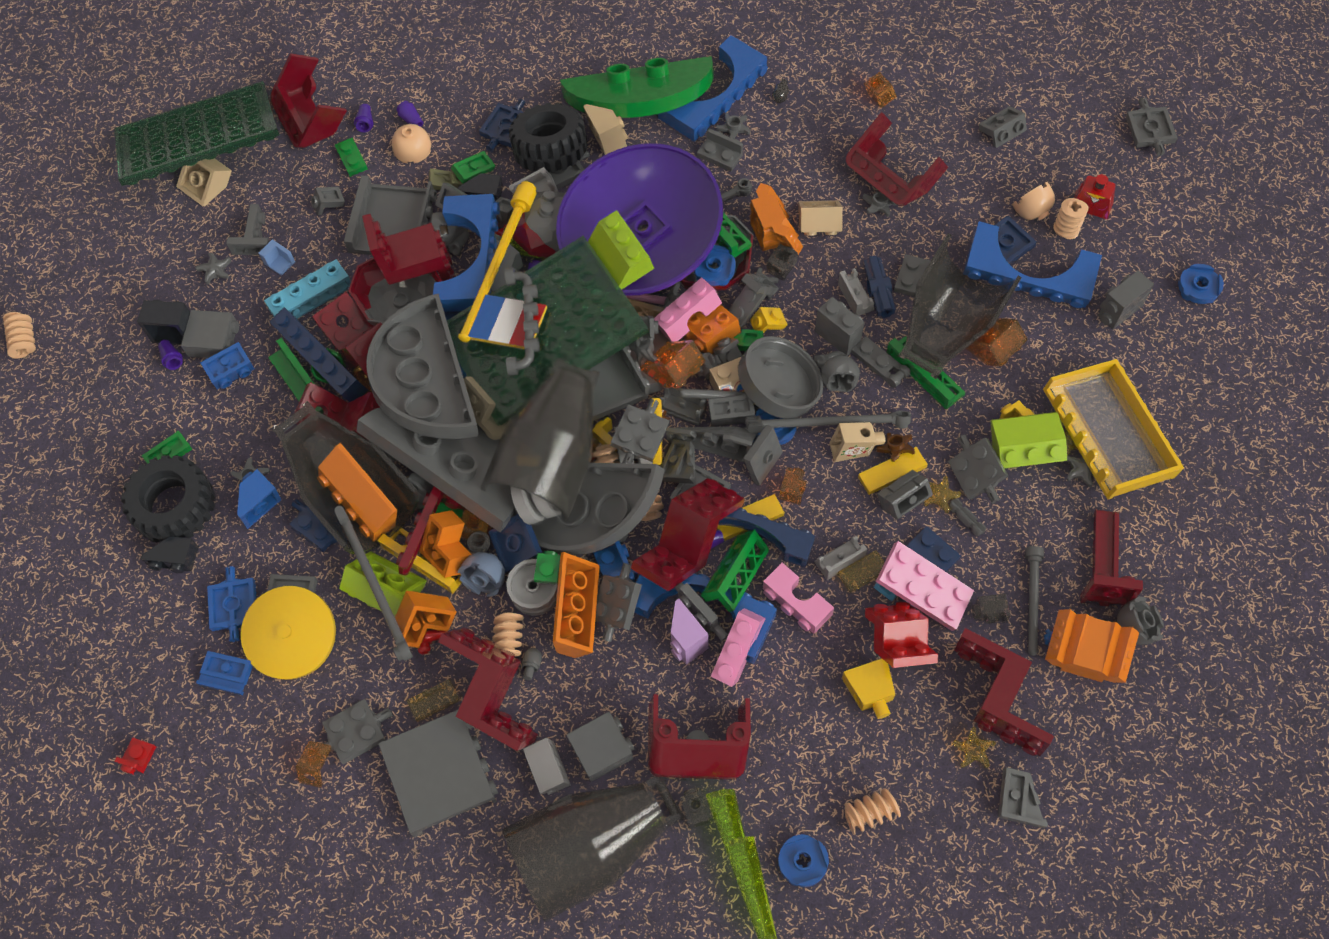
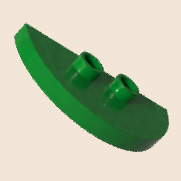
[560,56,714,118]

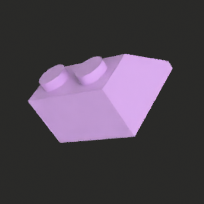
[670,599,708,665]

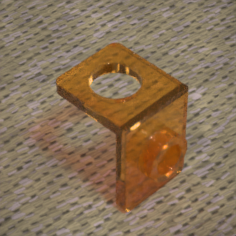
[296,741,331,788]

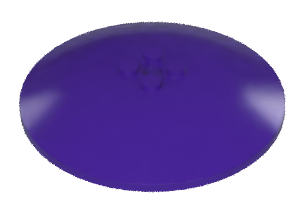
[556,143,723,296]

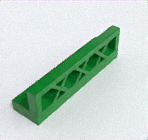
[716,212,752,258]
[886,336,966,410]
[268,337,324,416]
[701,529,770,612]

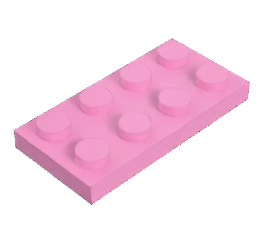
[876,541,974,631]

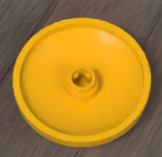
[241,586,336,680]

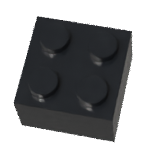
[137,300,190,345]

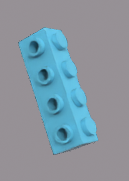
[264,259,351,319]

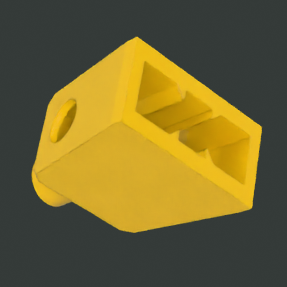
[842,659,895,719]

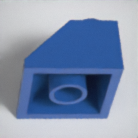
[237,469,282,529]

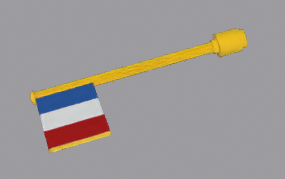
[458,181,547,349]

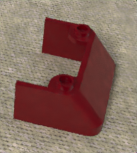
[270,53,347,148]
[846,112,949,206]
[648,694,751,780]

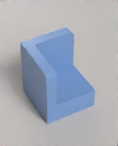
[258,239,295,275]

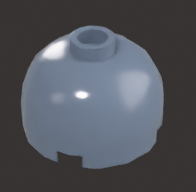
[458,552,505,597]

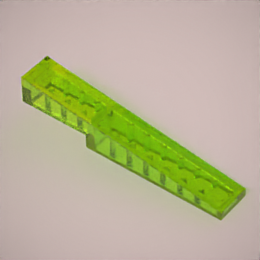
[706,789,777,939]

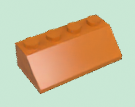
[317,443,397,542]
[553,552,600,658]

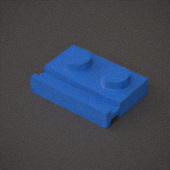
[196,651,253,695]

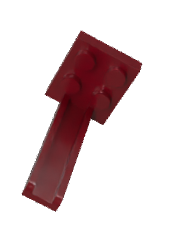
[396,486,477,576]
[1080,509,1143,607]

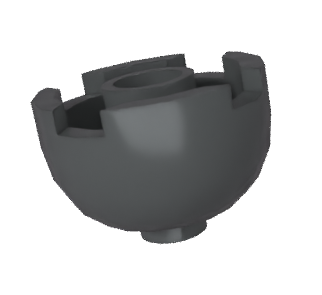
[1117,596,1164,645]

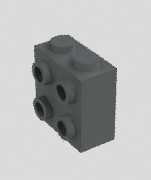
[1098,270,1154,330]
[815,297,864,356]
[181,310,239,358]
[567,711,635,782]

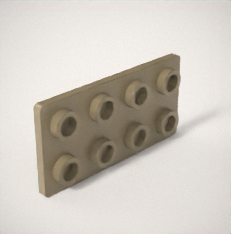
[464,377,521,440]

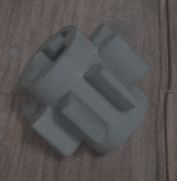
[695,352,722,379]

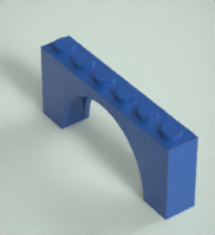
[658,35,768,142]
[433,194,500,312]
[963,221,1102,308]
[634,574,777,664]

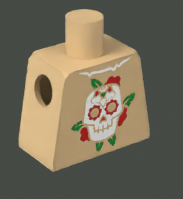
[829,422,885,462]

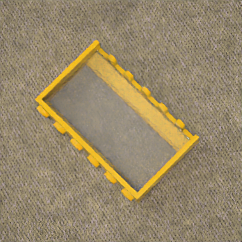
[1043,359,1184,500]

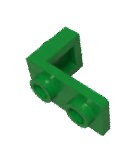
[534,551,561,585]

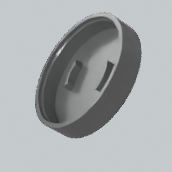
[738,336,823,419]

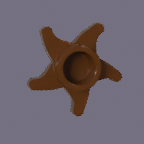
[876,433,915,462]

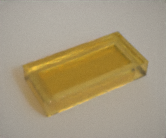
[837,550,885,593]
[407,679,460,722]

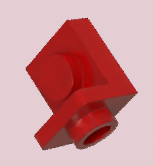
[114,737,156,775]

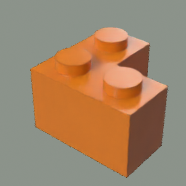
[419,510,472,578]
[395,590,457,648]

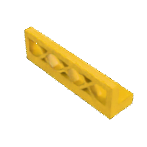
[378,526,461,594]

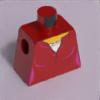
[1073,174,1116,220]

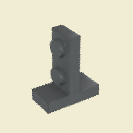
[227,204,270,255]
[728,273,779,328]

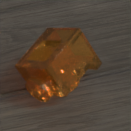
[864,72,897,108]
[779,467,807,505]
[460,510,493,543]

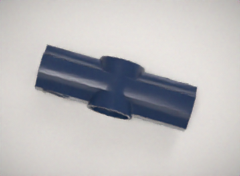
[863,256,896,318]

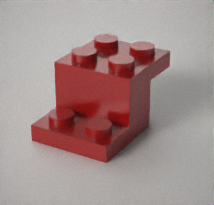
[865,602,938,668]

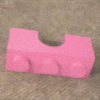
[654,277,722,344]
[763,563,834,634]
[711,608,766,687]

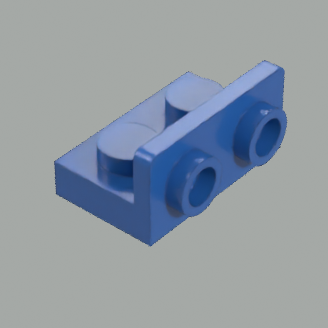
[200,342,255,390]
[594,541,638,583]

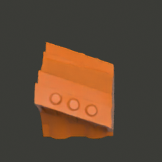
[749,183,803,255]
[1045,609,1139,683]

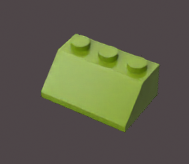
[586,210,655,292]
[991,412,1067,468]
[339,551,427,617]

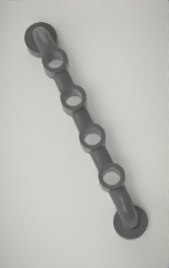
[505,268,540,376]

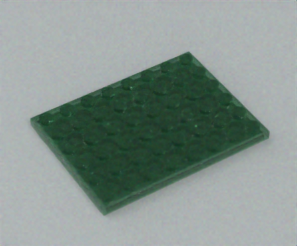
[114,81,279,186]
[447,235,650,425]

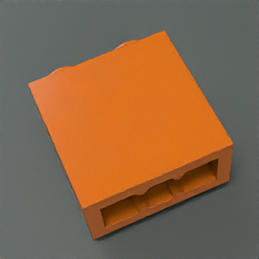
[683,305,741,354]

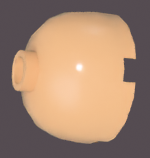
[392,124,431,163]
[1012,182,1055,221]

